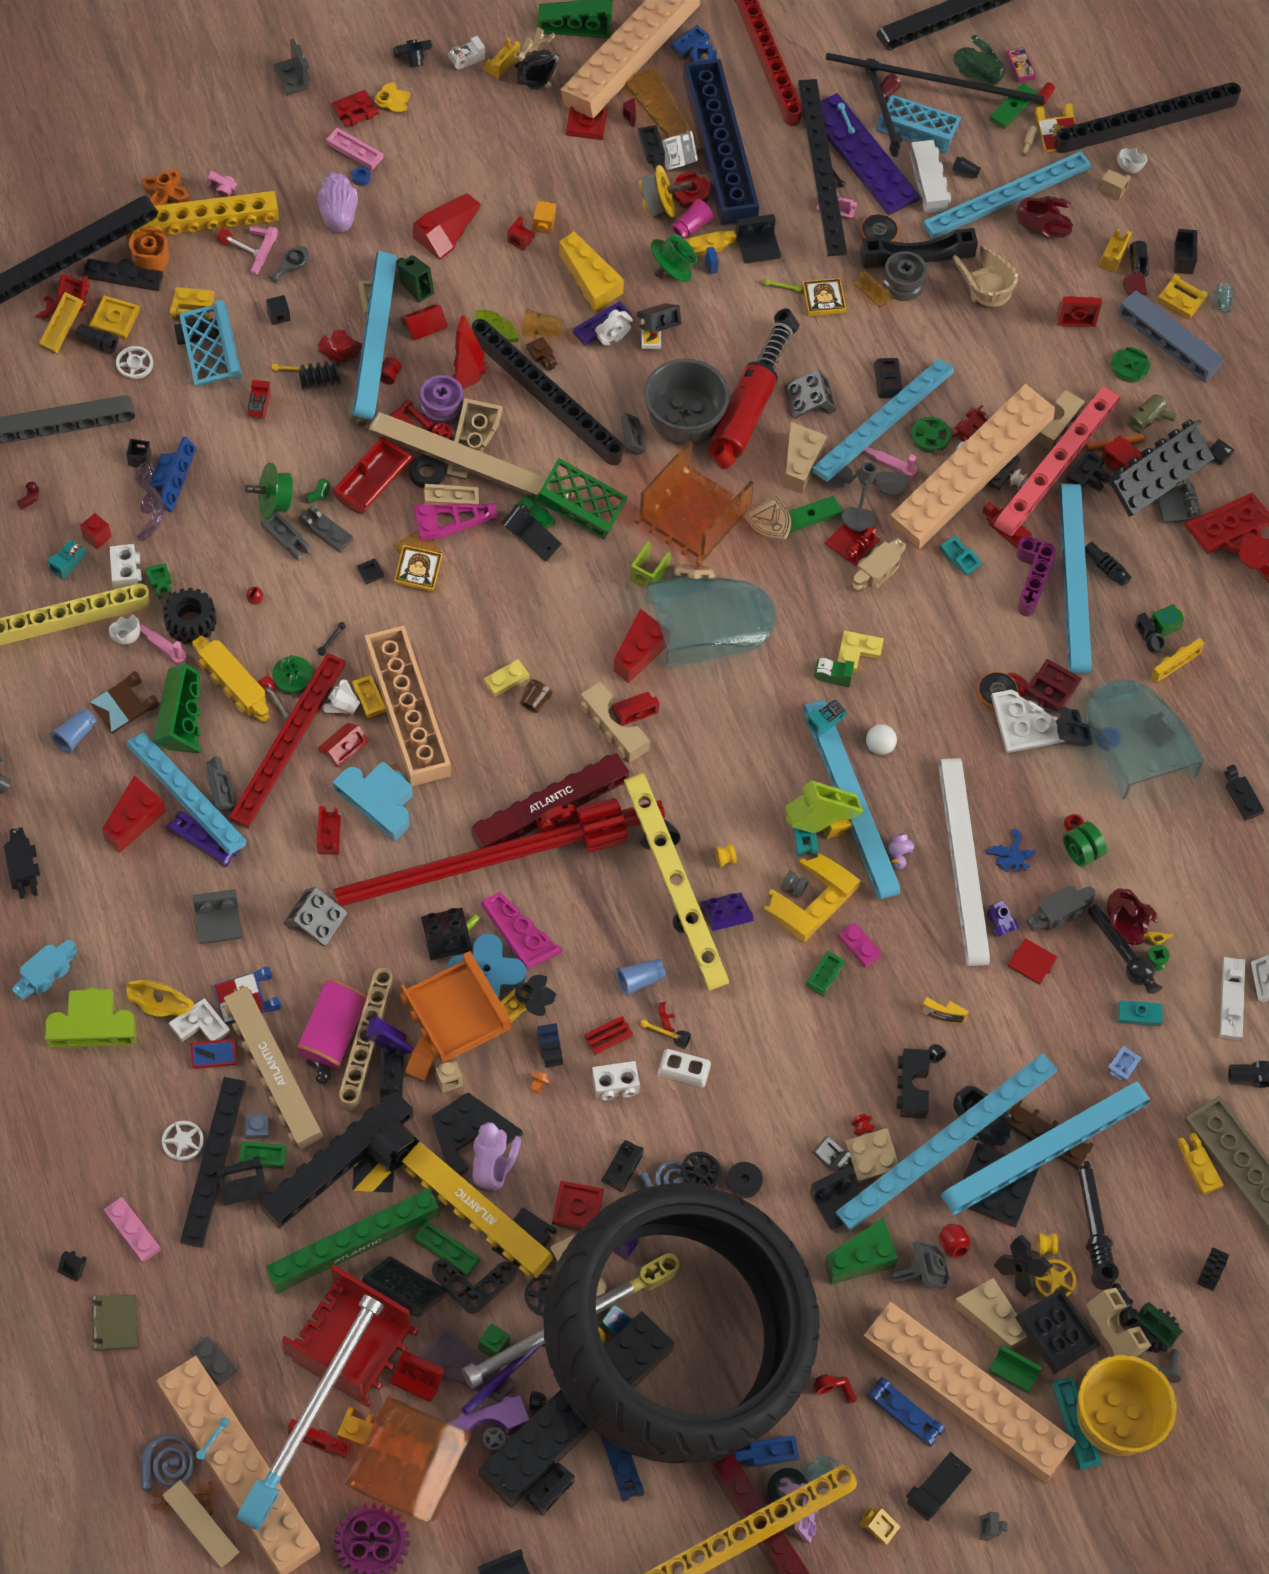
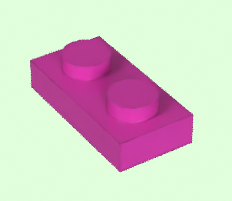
[838,922,882,968]

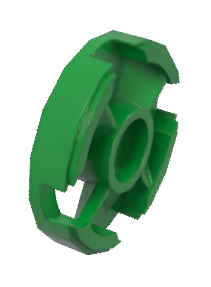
[911,417,951,453]

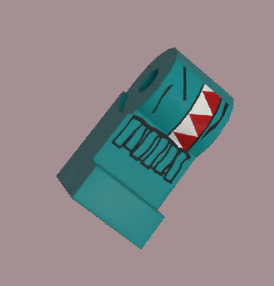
[47,540,86,580]

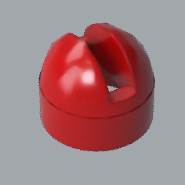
[247,586,263,605]

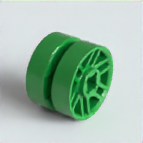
[1063,821,1107,867]

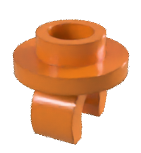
[529,1071,550,1093]

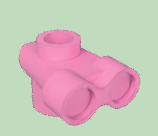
[206,171,237,197]

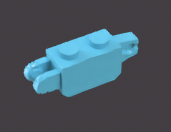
[12,940,77,1001]

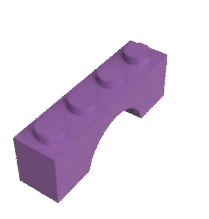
[433,1395,529,1460]

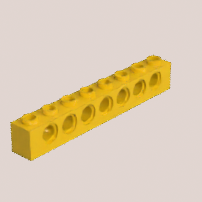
[126,191,279,240]

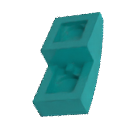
[938,535,982,576]

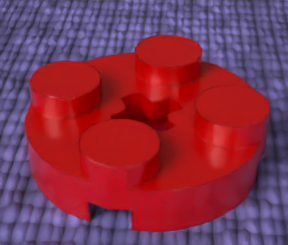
[673,172,710,208]
[536,804,578,832]

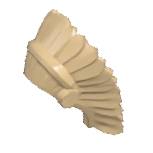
[952,246,1019,307]

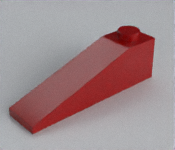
[413,193,481,260]

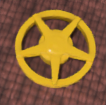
[1034,1259,1076,1298]

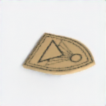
[742,495,791,540]

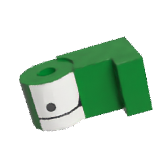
[814,658,855,687]

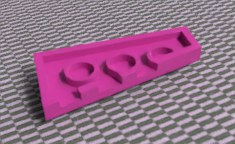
[481,892,563,970]

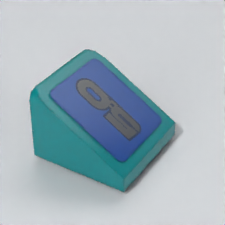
[601,1304,632,1336]

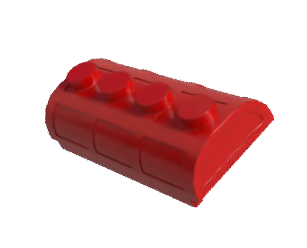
[333,437,413,515]

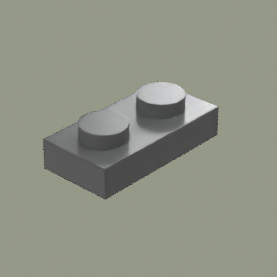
[620,413,646,455]
[190,1336,237,1386]

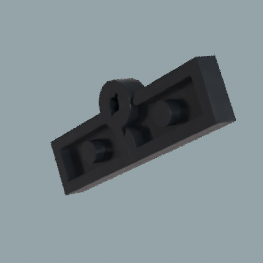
[83,258,164,291]

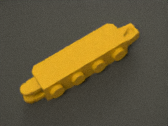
[192,635,270,723]

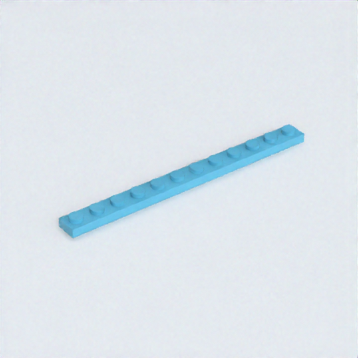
[836,1053,1057,1231]

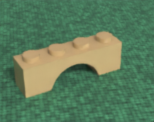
[579,682,650,763]

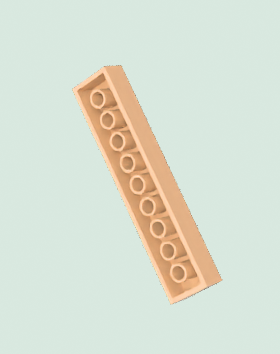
[561,0,700,118]
[890,384,1055,550]
[861,1301,1076,1484]
[156,1356,321,1574]

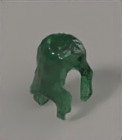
[953,35,1006,86]

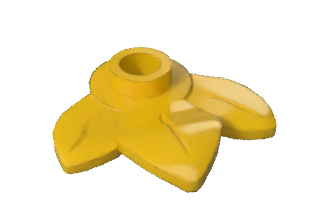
[375,82,411,112]

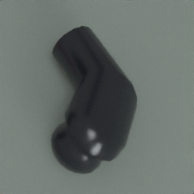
[307,1059,331,1084]

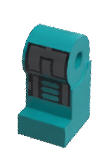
[806,699,847,737]

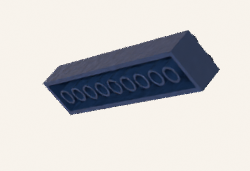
[683,59,759,225]

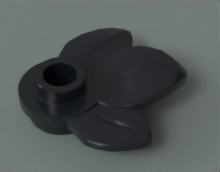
[515,975,558,1016]

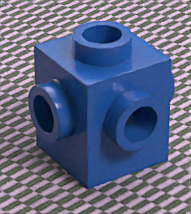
[691,42,717,62]

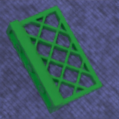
[535,458,628,540]

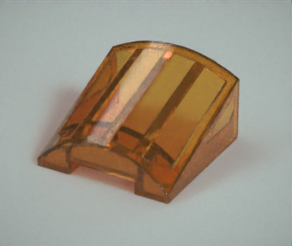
[344,1395,472,1523]

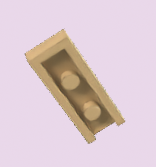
[423,484,479,505]

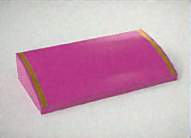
[298,977,367,1069]

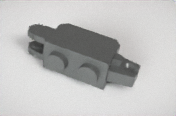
[1026,886,1096,932]

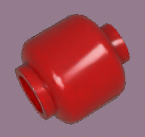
[938,1224,971,1258]

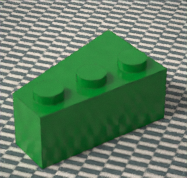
[825,1218,898,1285]

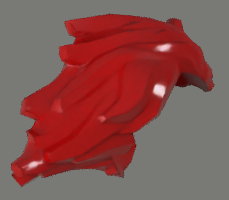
[318,330,363,365]

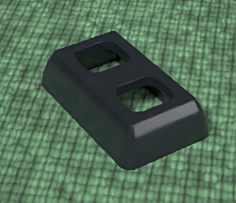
[874,358,903,398]

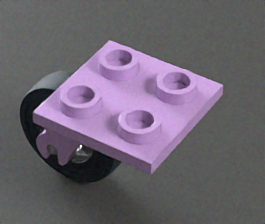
[767,1468,819,1544]

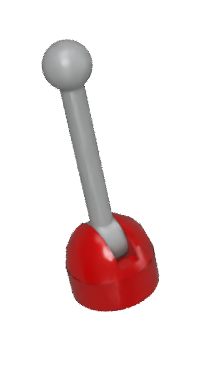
[257,676,290,721]

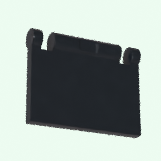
[491,1207,557,1268]

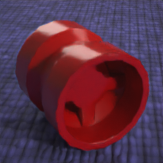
[380,357,402,385]

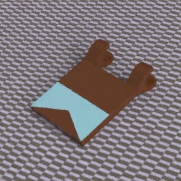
[90,671,159,734]

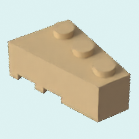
[784,422,827,494]
[952,1278,1028,1351]

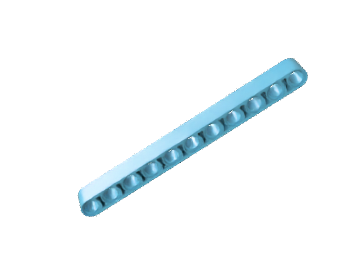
[352,250,397,421]
[1059,484,1092,674]
[803,700,900,900]
[941,1082,1151,1215]

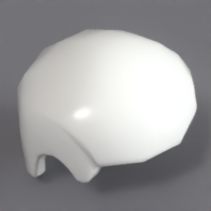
[1117,148,1148,174]
[109,615,140,645]
[866,724,897,755]

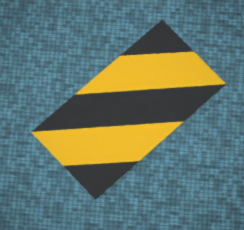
[353,1121,394,1193]

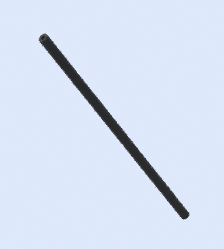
[825,53,1044,104]

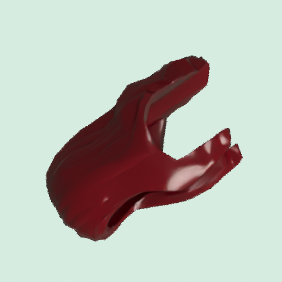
[1016,196,1073,239]
[1106,888,1158,945]

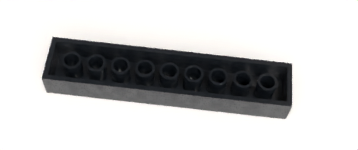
[479,1311,674,1508]

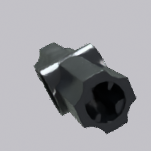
[1228,1061,1269,1088]

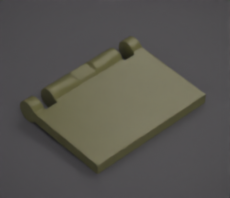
[92,1294,137,1351]

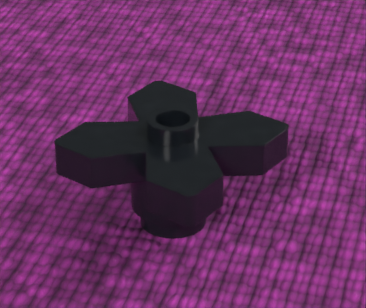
[392,39,434,68]
[994,1235,1053,1297]

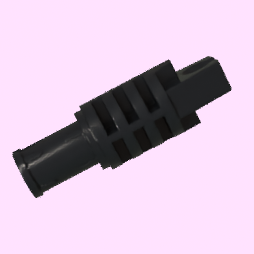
[1085,541,1132,586]

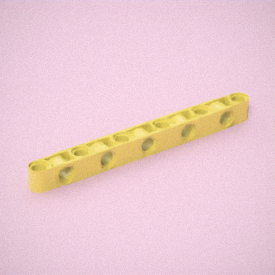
[624,772,729,991]

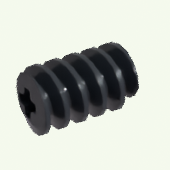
[299,360,341,390]

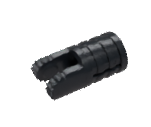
[1130,241,1149,277]

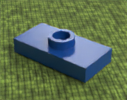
[670,25,710,58]

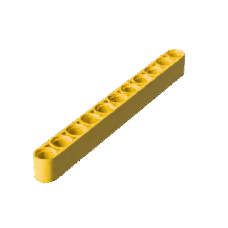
[644,1466,857,1574]

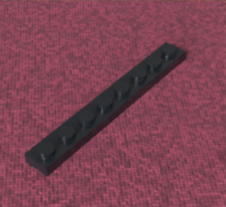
[180,1077,246,1248]

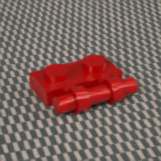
[332,90,379,127]

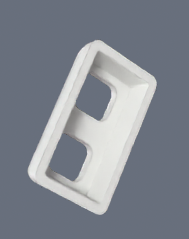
[657,1049,711,1088]

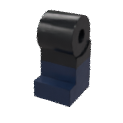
[537,1023,563,1068]

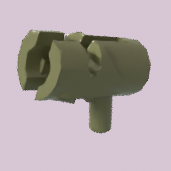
[1127,394,1176,433]

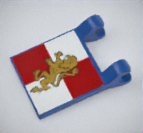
[214,967,281,1024]

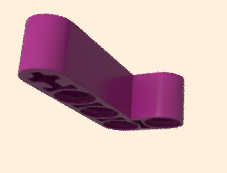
[1016,536,1056,616]

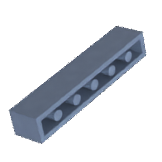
[1118,290,1223,383]

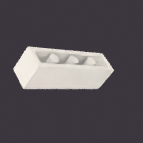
[910,140,951,214]

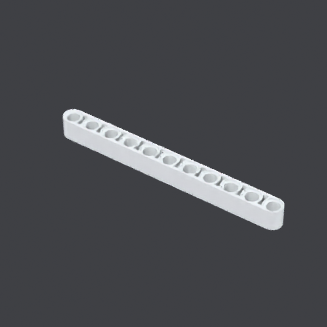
[939,758,990,966]

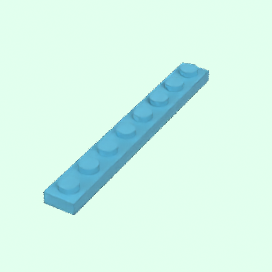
[126,732,247,855]

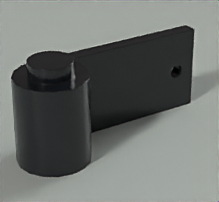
[502,503,562,562]
[906,1451,972,1522]

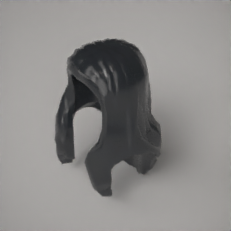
[953,1086,1012,1147]

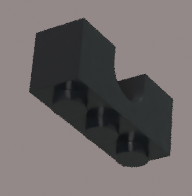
[896,1048,930,1119]

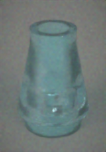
[1215,283,1234,313]

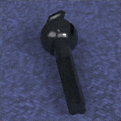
[1088,904,1163,994]

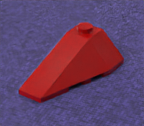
[453,315,487,389]

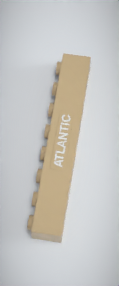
[223,986,324,1151]

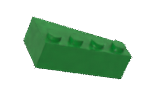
[537,0,613,38]

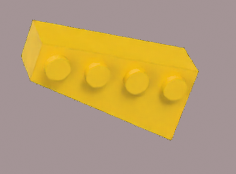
[559,232,624,313]

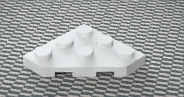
[991,690,1066,753]

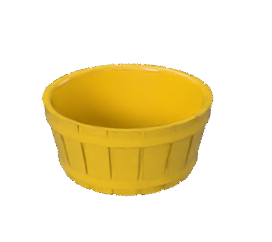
[1077,1355,1177,1456]

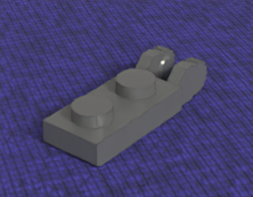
[299,506,353,553]
[261,511,312,561]

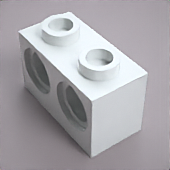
[110,544,142,590]
[592,1061,640,1101]

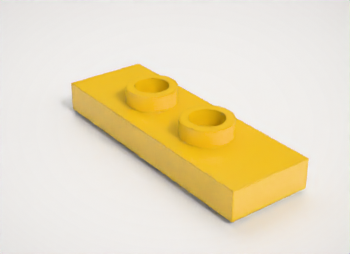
[39,292,83,353]
[1150,638,1204,683]

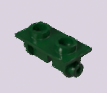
[1134,1302,1183,1348]

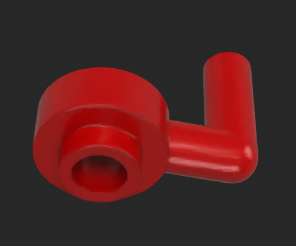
[813,1374,857,1404]

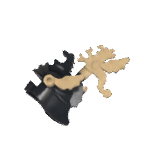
[514,27,559,90]

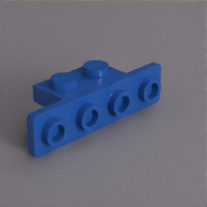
[149,437,196,512]

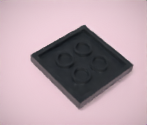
[963,1143,1039,1228]
[362,1256,447,1318]
[1015,1289,1100,1375]

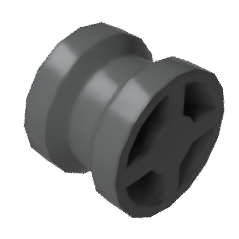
[483,1427,506,1455]

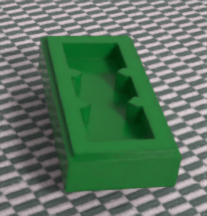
[805,950,846,997]

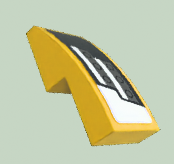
[921,997,969,1023]

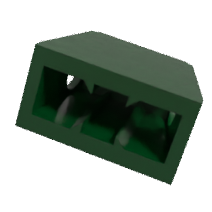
[396,255,435,303]

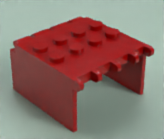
[282,1264,419,1407]

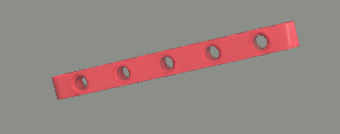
[994,386,1121,536]

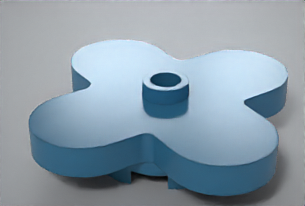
[447,934,526,999]

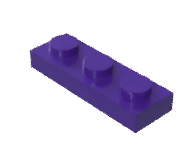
[573,301,631,346]

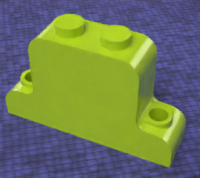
[785,781,864,833]

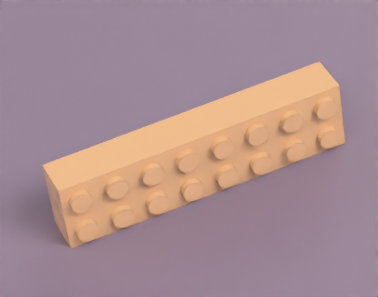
[365,626,451,787]

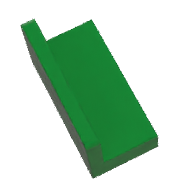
[988,1345,1042,1394]

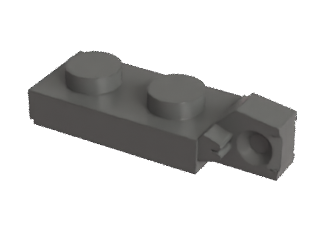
[207,756,236,812]

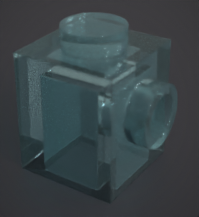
[807,1454,840,1489]

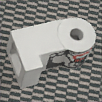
[448,36,485,69]

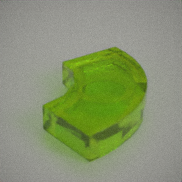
[475,309,518,343]

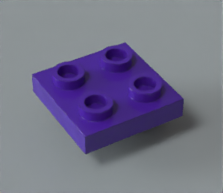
[700,892,754,931]

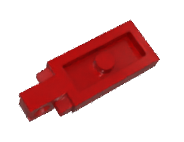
[982,502,1032,549]
[288,1419,351,1459]

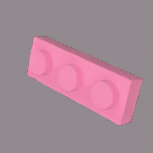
[326,128,383,170]
[103,1197,161,1263]

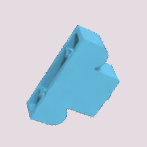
[333,762,413,842]

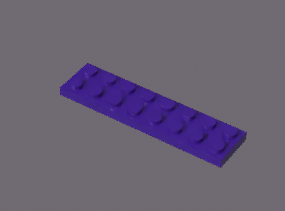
[821,93,920,215]

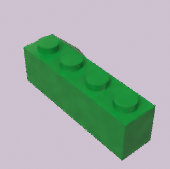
[153,663,201,753]

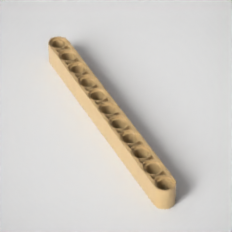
[368,412,575,502]

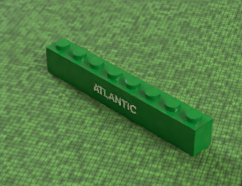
[266,1188,439,1294]

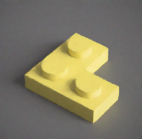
[838,630,884,673]

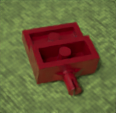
[1026,659,1082,713]

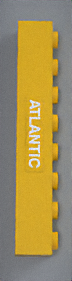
[402,1141,554,1278]

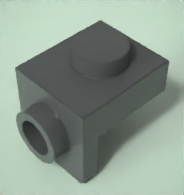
[812,1136,852,1171]

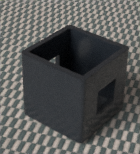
[266,295,290,325]
[126,439,151,468]

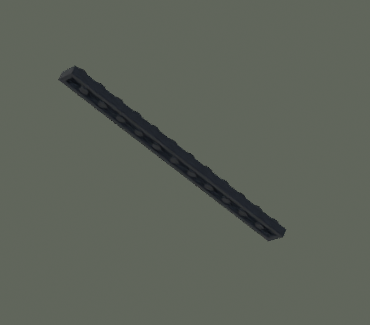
[798,79,847,257]

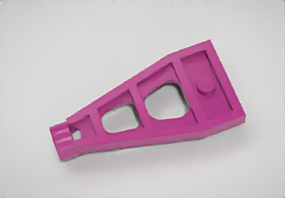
[414,503,497,541]

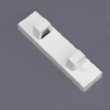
[1219,957,1245,1041]

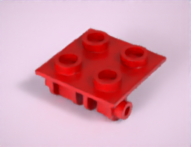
[825,523,881,566]

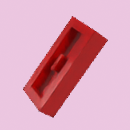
[584,1016,633,1055]

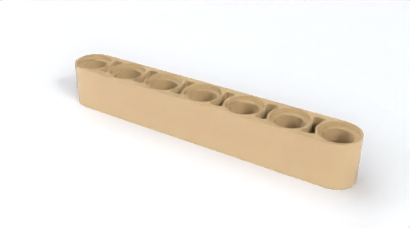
[339,968,393,1111]

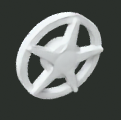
[116,346,153,380]
[162,1121,204,1161]

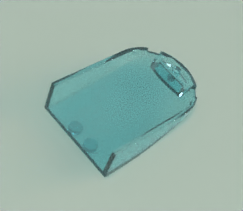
[646,577,775,668]
[1086,680,1204,800]

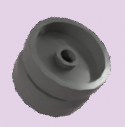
[883,251,927,301]

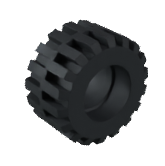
[163,588,217,644]

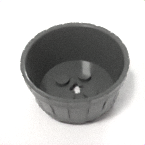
[644,358,729,444]

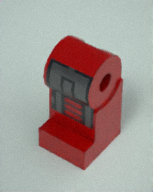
[248,379,271,419]

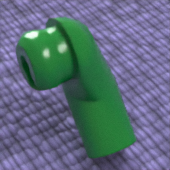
[305,478,330,503]

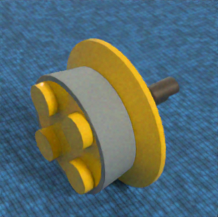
[639,165,692,217]

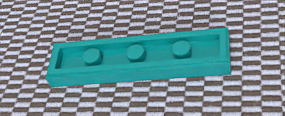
[1051,1376,1102,1471]

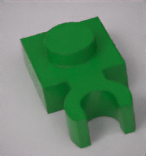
[146,563,172,600]

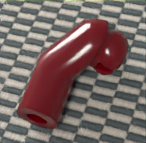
[17,481,40,510]

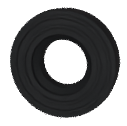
[409,454,445,488]

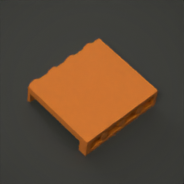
[399,951,512,1063]

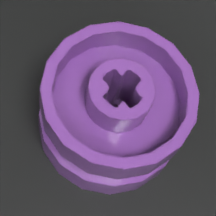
[420,375,464,425]

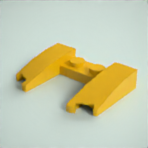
[764,853,860,943]

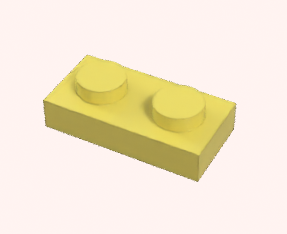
[484,659,529,697]

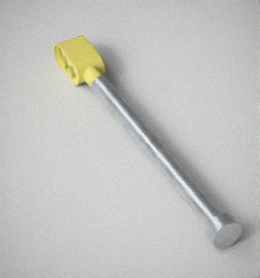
[461,1253,679,1389]

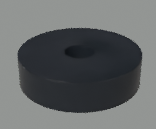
[727,1162,763,1198]

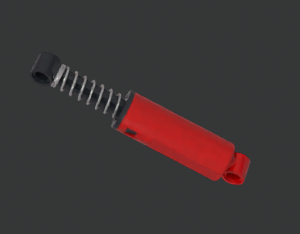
[709,308,800,469]

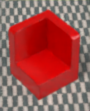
[508,216,535,251]

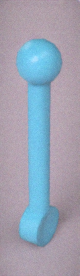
[838,103,855,134]
[196,1417,229,1460]

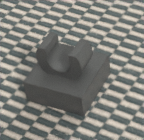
[980,1511,1007,1541]

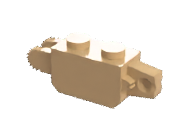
[852,538,906,592]

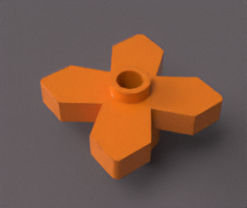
[141,169,190,206]

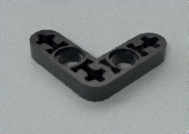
[432,1259,516,1314]

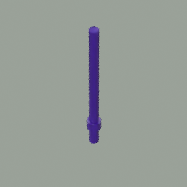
[461,1343,545,1415]

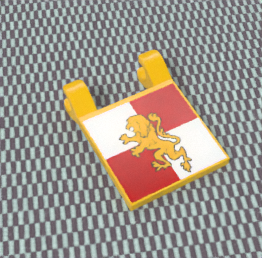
[1034,103,1076,153]

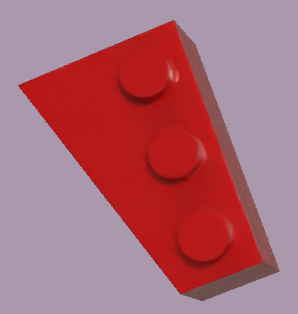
[613,608,671,683]
[102,775,166,853]

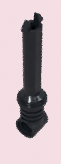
[1079,1161,1119,1290]

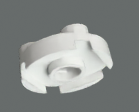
[595,310,633,345]

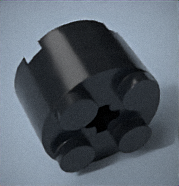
[367,1118,419,1172]

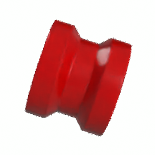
[432,423,452,440]

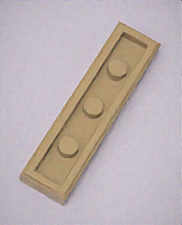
[162,1480,240,1568]

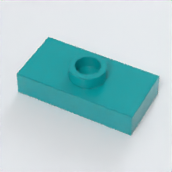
[1118,1000,1163,1026]

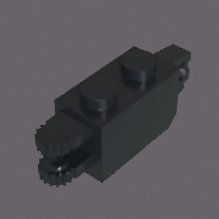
[4,827,41,899]

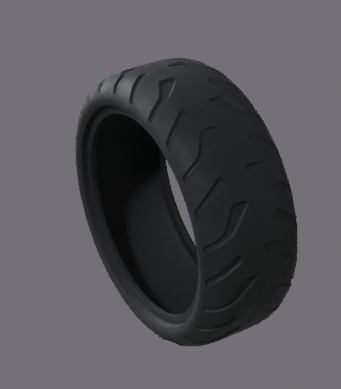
[543,1183,820,1463]

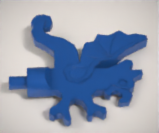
[986,829,1036,873]

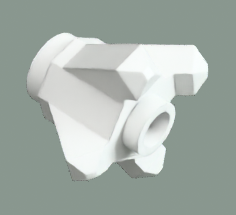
[322,679,360,715]

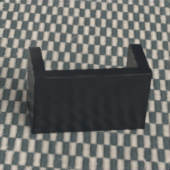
[1174,229,1197,275]

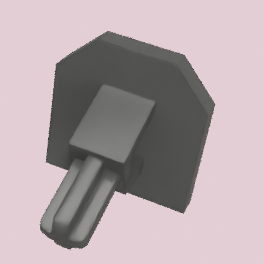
[892,1240,950,1290]

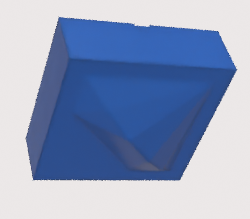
[705,247,719,274]

